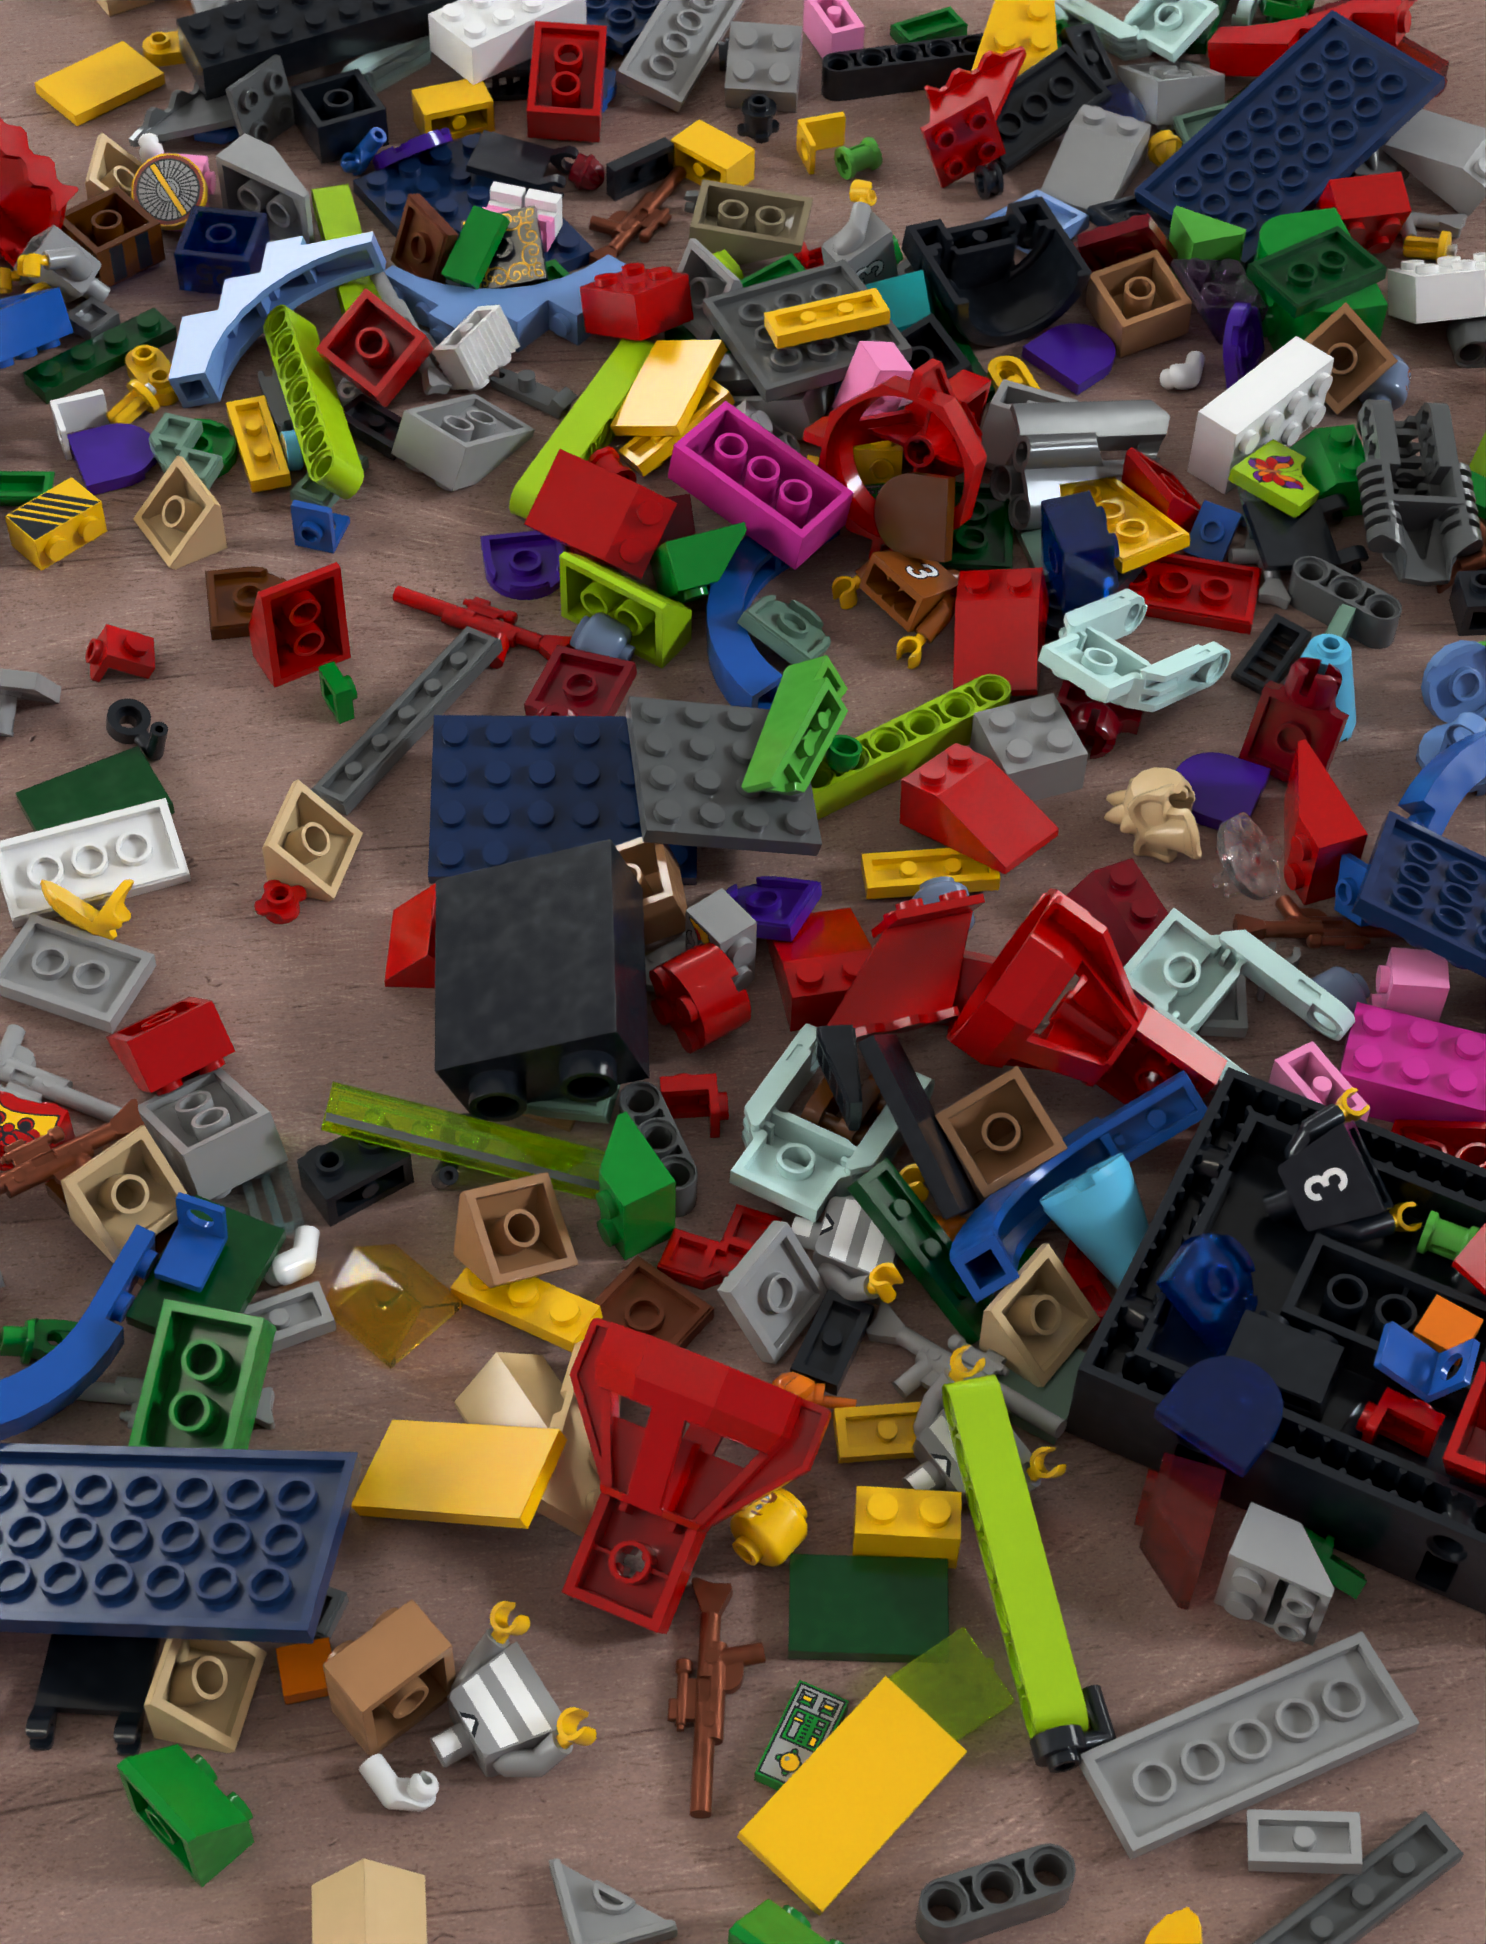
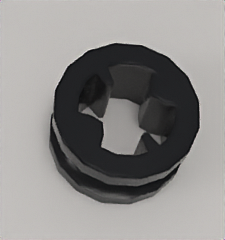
[974,162,1004,199]

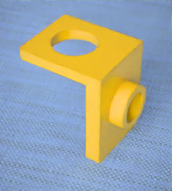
[796,112,846,175]

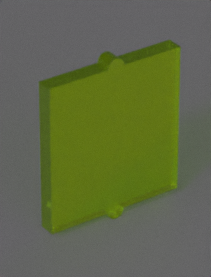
[888,1626,1015,1742]

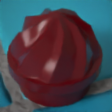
[568,153,605,190]

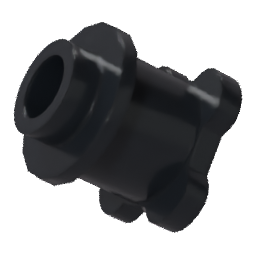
[737,94,779,143]

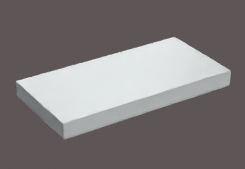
[0,798,191,928]

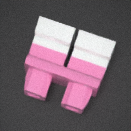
[482,181,563,252]

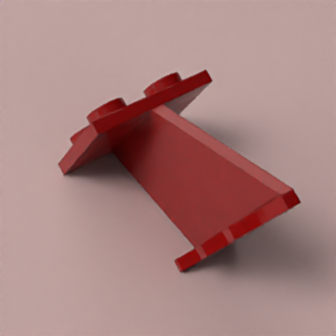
[920,46,1027,188]
[0,118,79,286]
[826,890,985,1042]

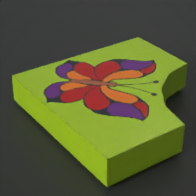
[1228,439,1320,518]

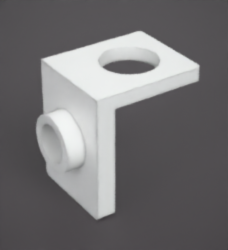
[50,389,109,461]

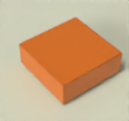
[1412,1295,1484,1366]
[276,1637,332,1705]

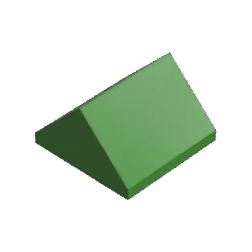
[1169,206,1247,302]

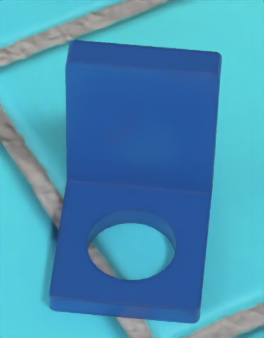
[290,500,350,554]
[1183,500,1247,562]
[1334,853,1369,927]
[154,1192,228,1293]
[1374,1321,1480,1403]

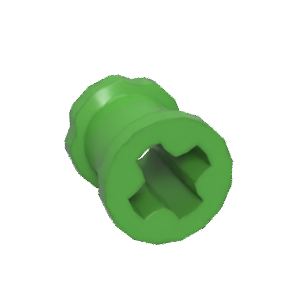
[834,137,882,180]
[1416,1210,1480,1261]

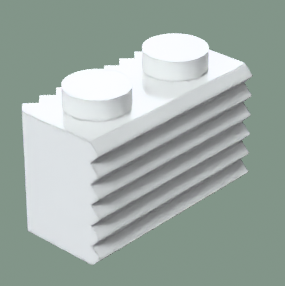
[432,305,520,391]

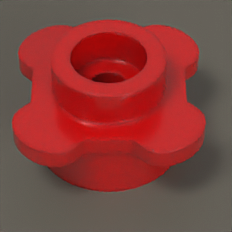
[254,879,307,924]

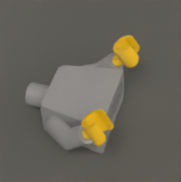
[0,225,111,303]

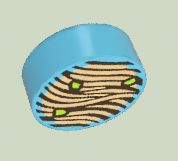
[279,430,304,471]

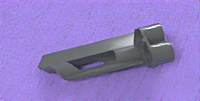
[989,400,1170,531]

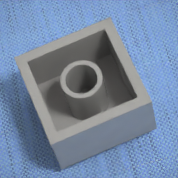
[725,21,803,112]
[970,693,1088,801]

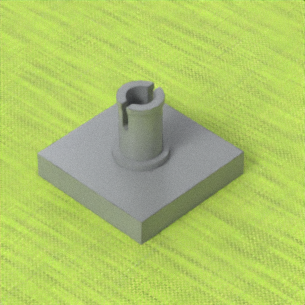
[0,668,61,737]
[717,1220,828,1364]

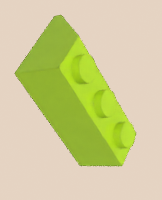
[559,551,692,669]

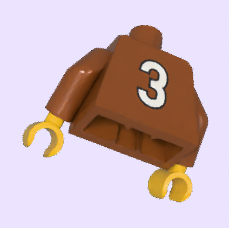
[832,550,959,669]

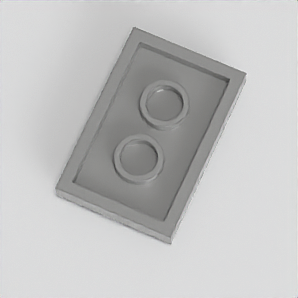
[0,914,157,1034]

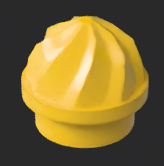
[1147,130,1182,167]

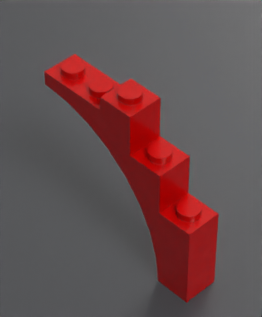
[1207,0,1417,77]

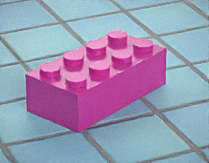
[668,401,854,570]
[1339,1002,1486,1123]

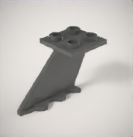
[128,54,295,147]

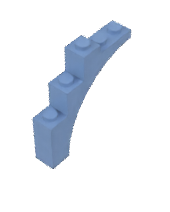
[168,231,386,408]
[385,254,626,353]

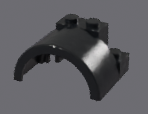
[901,196,1092,346]

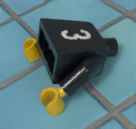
[1263,1087,1422,1244]

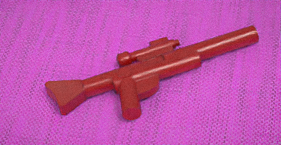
[393,586,574,669]

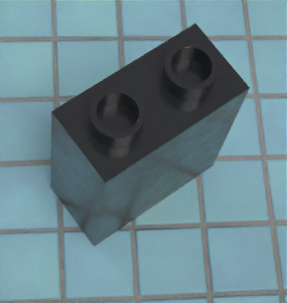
[435,839,650,1122]

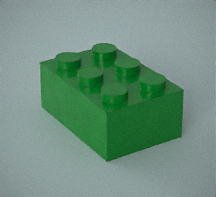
[128,1299,277,1449]

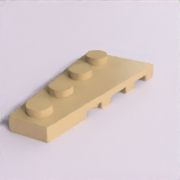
[536,1341,621,1538]

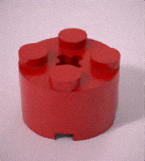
[649,942,751,1054]

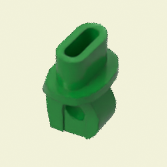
[0,1318,78,1364]
[1304,1527,1367,1599]

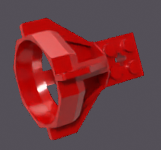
[802,358,992,560]
[946,888,1228,1105]
[561,1318,831,1634]

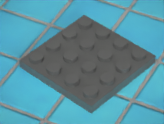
[703,259,912,403]
[625,696,822,856]

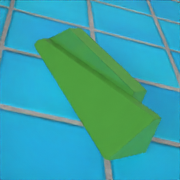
[741,655,848,796]

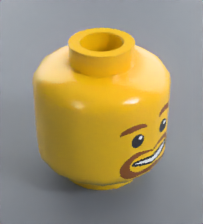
[730,1488,808,1567]

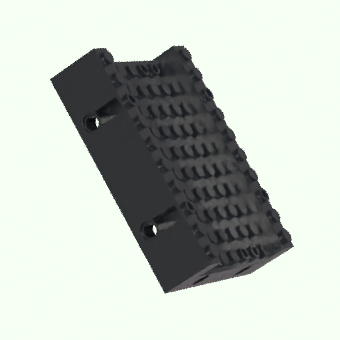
[1065,1067,1486,1615]

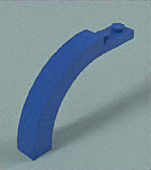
[706,530,840,709]
[1398,730,1486,836]
[950,1070,1208,1303]
[0,1224,159,1441]

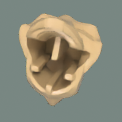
[1104,767,1202,863]

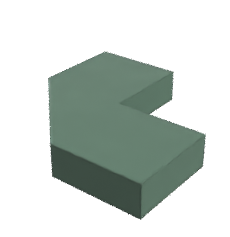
[148,412,224,490]

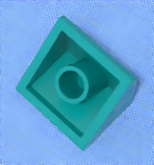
[865,270,936,332]

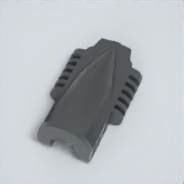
[1356,399,1483,587]

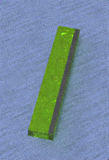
[321,1082,605,1200]

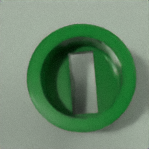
[825,735,862,773]

